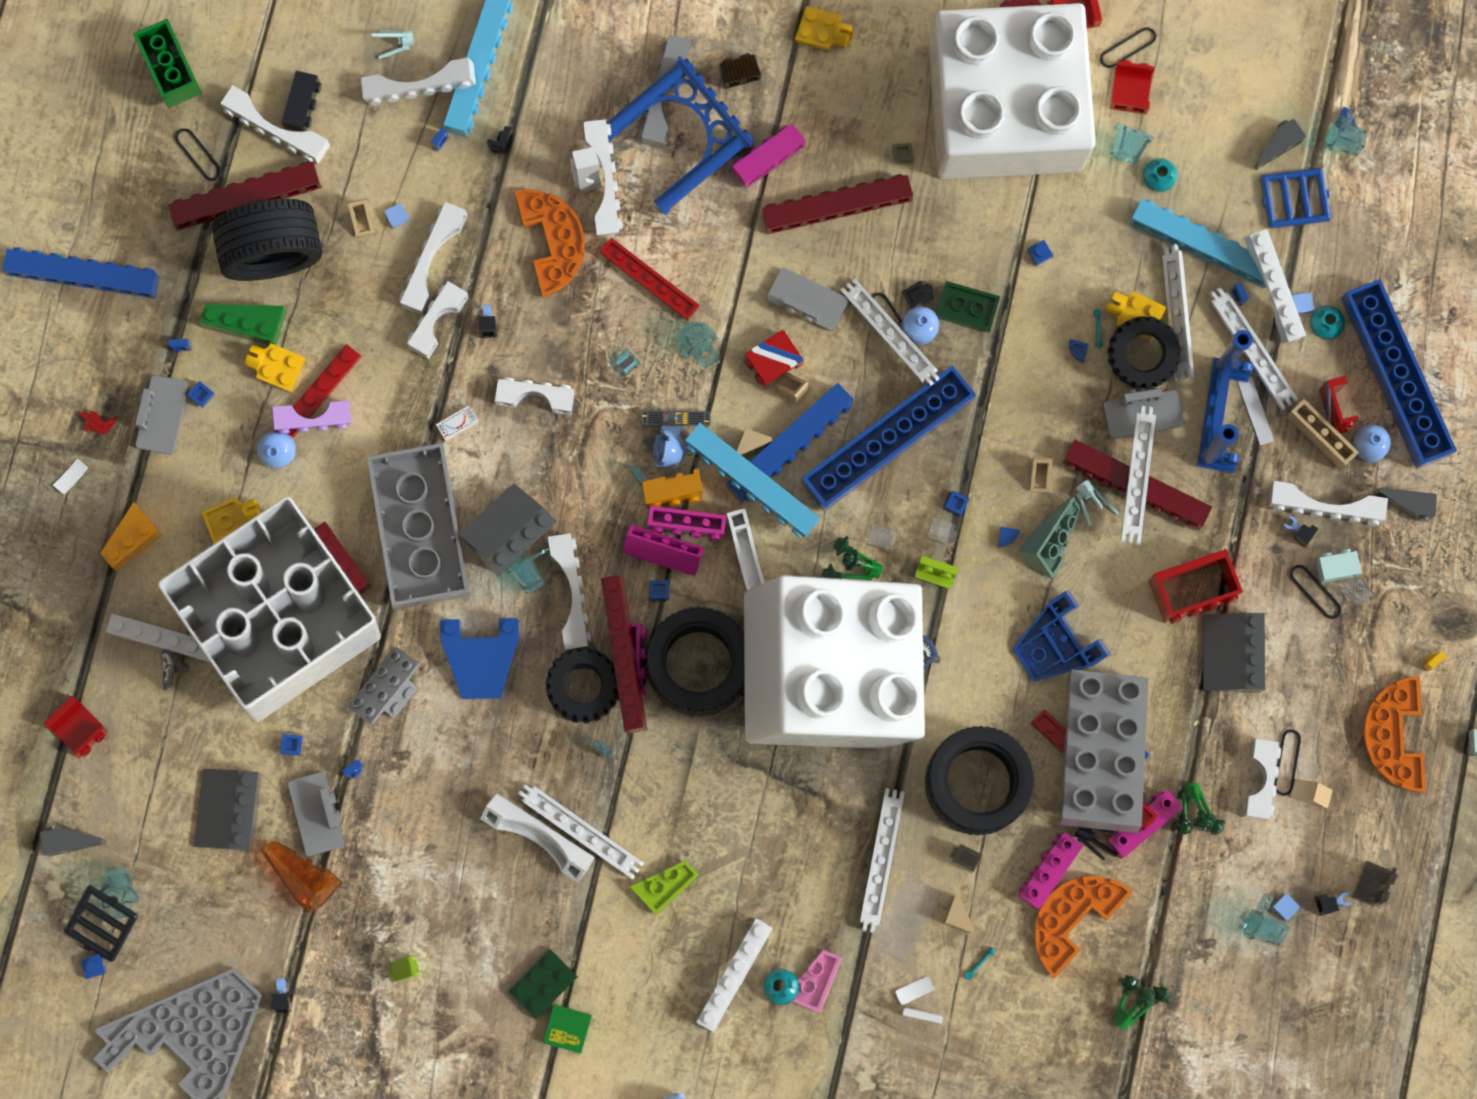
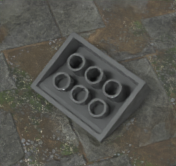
[459,483,557,577]
[1203,613,1265,693]
[194,769,262,852]

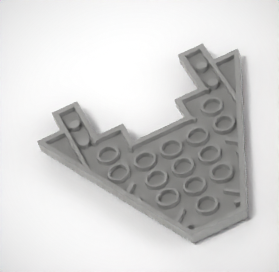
[93,968,263,1099]

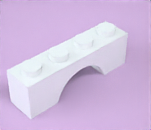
[570,146,602,193]
[407,281,469,360]
[495,377,575,415]
[1243,739,1281,821]

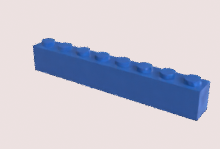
[2,247,159,299]
[726,383,853,504]

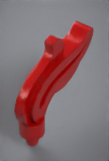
[79,411,118,434]

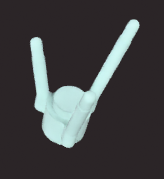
[370,30,414,59]
[1076,480,1119,526]

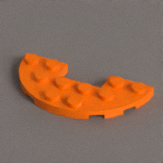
[515,189,585,298]
[1363,676,1426,793]
[1034,876,1133,979]

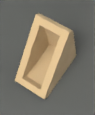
[348,198,375,237]
[774,372,809,404]
[737,428,773,457]
[1030,457,1053,492]
[1290,779,1333,809]
[944,895,975,933]

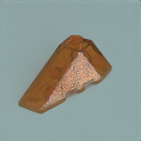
[260,841,342,913]

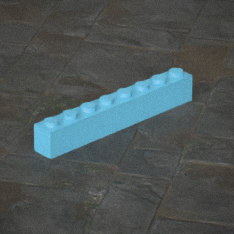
[444,0,513,137]
[1129,199,1266,288]
[685,423,820,539]

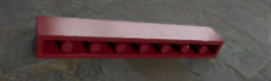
[168,161,322,231]
[762,174,913,235]
[1062,439,1212,530]
[601,575,648,734]

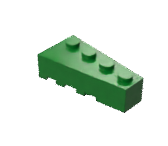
[200,304,287,345]

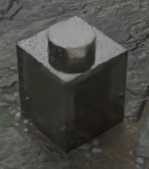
[950,844,982,873]

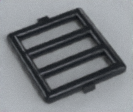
[64,885,138,962]

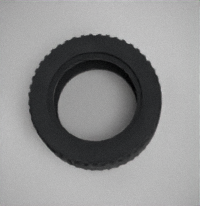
[211,199,323,281]
[646,606,745,717]
[925,726,1034,836]

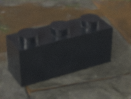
[281,70,322,132]

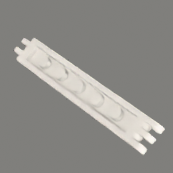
[1162,244,1194,382]
[840,278,940,386]
[1210,287,1299,411]
[1120,405,1156,545]
[517,784,644,879]
[860,788,905,933]

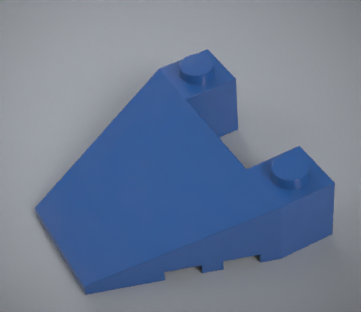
[1013,590,1111,681]
[440,618,520,699]

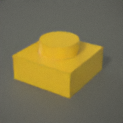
[1423,651,1447,671]

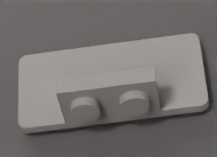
[767,268,848,331]
[134,375,189,455]
[1103,387,1184,439]
[348,647,419,725]
[288,772,344,856]

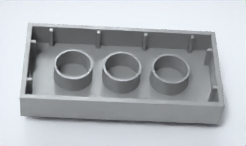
[367,443,471,610]
[1059,669,1149,833]

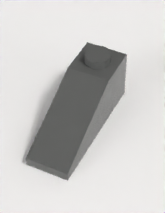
[1254,118,1306,170]
[1375,488,1437,522]
[40,826,106,857]

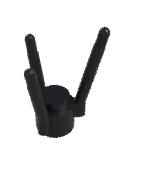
[1074,827,1117,861]

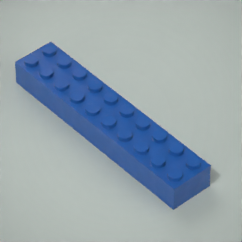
[1341,279,1457,469]
[801,365,976,512]

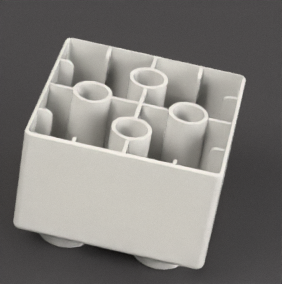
[928,3,1096,179]
[158,497,381,723]
[744,575,925,749]

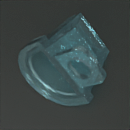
[1325,109,1366,156]
[1110,124,1155,165]
[678,322,719,368]
[505,547,549,594]
[97,867,139,919]
[1244,893,1290,946]

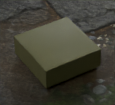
[892,143,913,164]

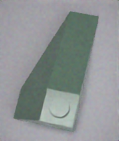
[1019,496,1081,579]

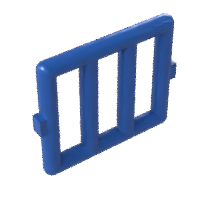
[1260,168,1331,228]

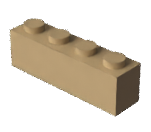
[1286,399,1359,470]

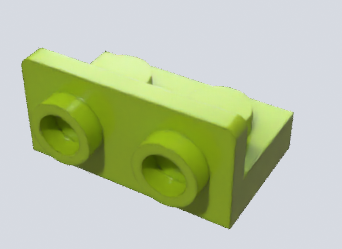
[915,556,958,589]

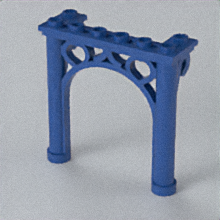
[606,56,754,215]
[1197,330,1253,473]

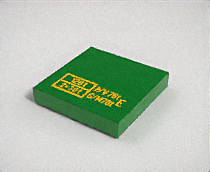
[543,1005,592,1054]

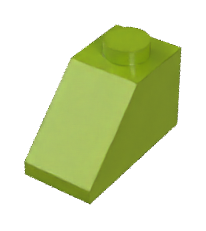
[389,956,420,982]

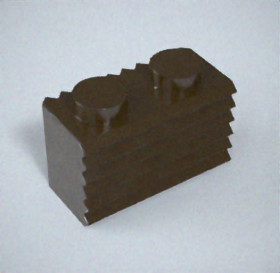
[719,53,761,89]

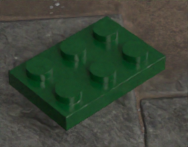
[936,281,1000,333]
[508,949,578,1020]

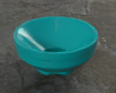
[1143,158,1177,192]
[1310,305,1345,340]
[763,969,799,1005]

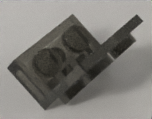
[1352,861,1398,907]

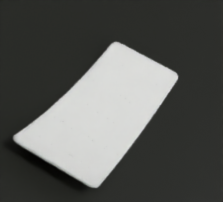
[53,459,88,494]
[895,976,935,1005]

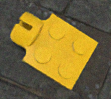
[795,6,853,51]
[1105,291,1166,341]
[244,343,306,393]
[201,497,262,544]

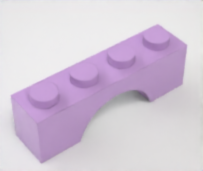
[271,400,351,434]

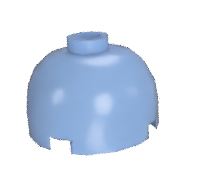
[901,306,939,345]
[1351,424,1391,463]
[653,429,686,468]
[257,430,296,469]

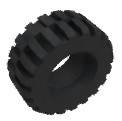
[1107,316,1182,389]
[546,647,619,724]

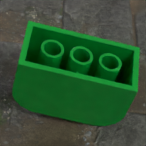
[133,19,203,109]

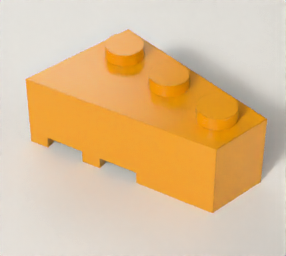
[642,468,703,508]
[100,502,162,572]

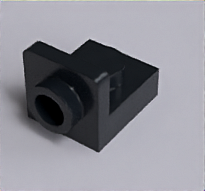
[487,126,514,154]
[902,281,935,308]

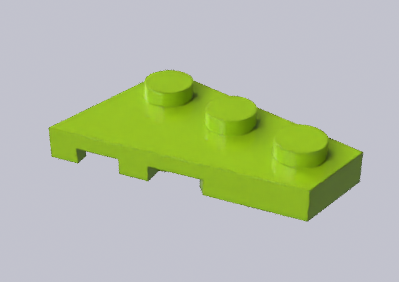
[630,861,699,916]

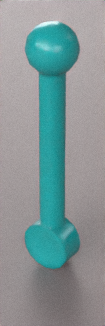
[1093,309,1103,347]
[965,947,995,980]

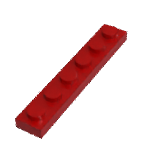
[600,237,700,321]
[288,344,362,438]

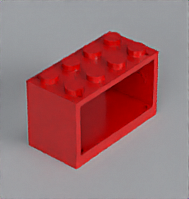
[1148,549,1243,624]

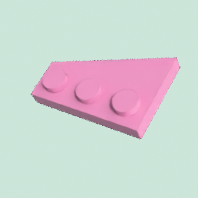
[792,950,842,1013]

